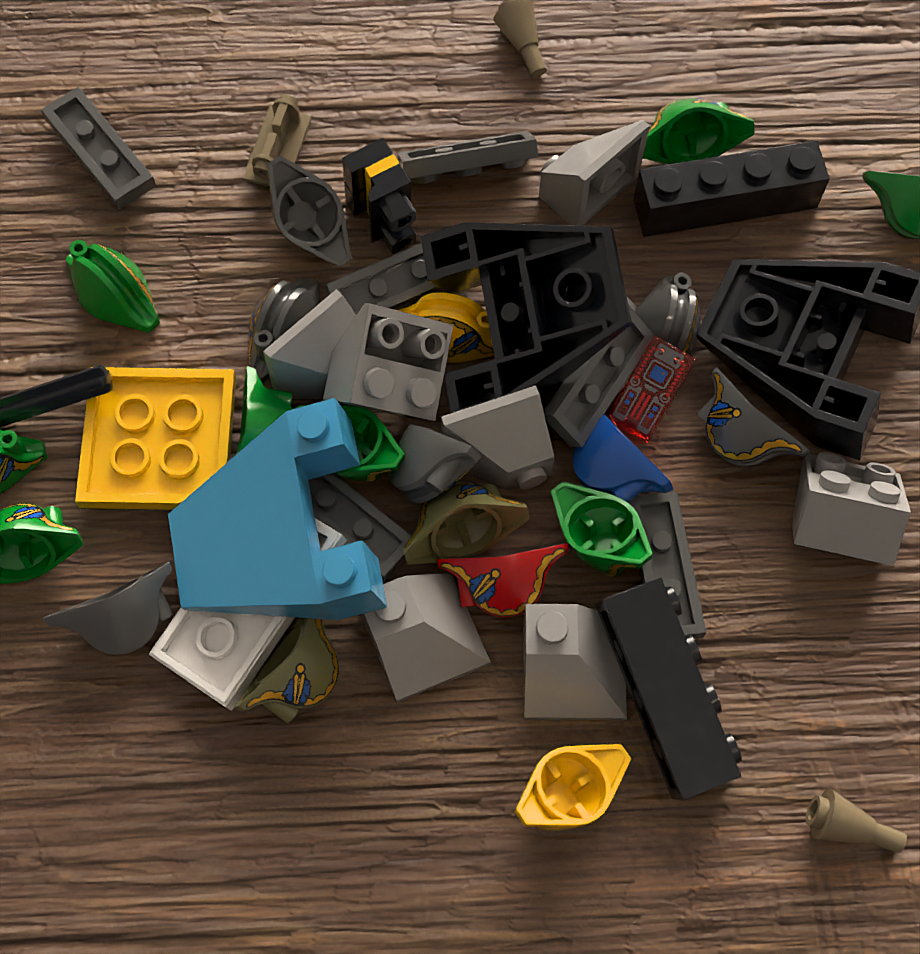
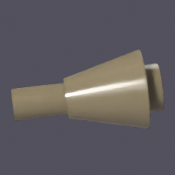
[493,0,547,78]
[806,788,907,853]

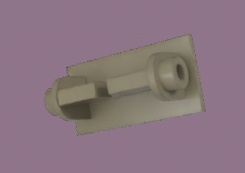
[243,94,312,187]

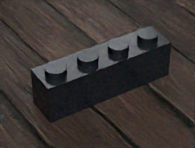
[633,140,830,237]
[595,577,742,800]

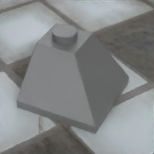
[539,120,650,225]
[263,289,356,399]
[441,386,554,490]
[361,573,491,703]
[523,604,627,720]

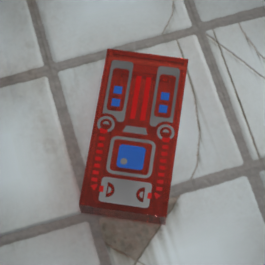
[607,335,697,443]

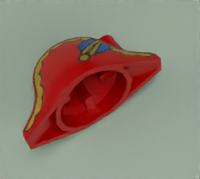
[436,543,569,617]

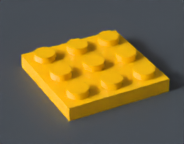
[75,367,236,510]

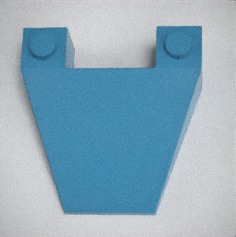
[168,398,387,620]

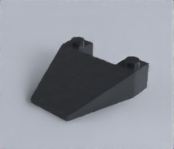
[420,222,632,413]
[697,259,920,461]

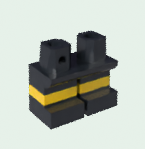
[342,138,416,254]

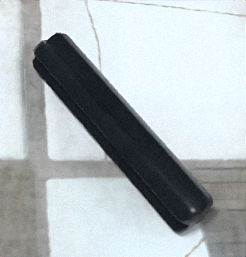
[0,365,113,427]

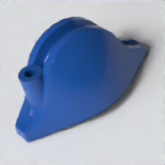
[573,414,674,503]

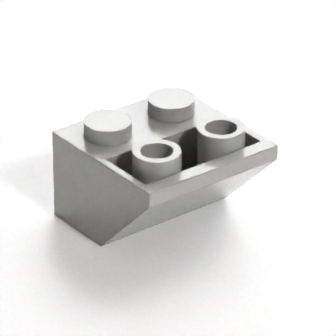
[323,303,454,421]
[792,452,911,566]

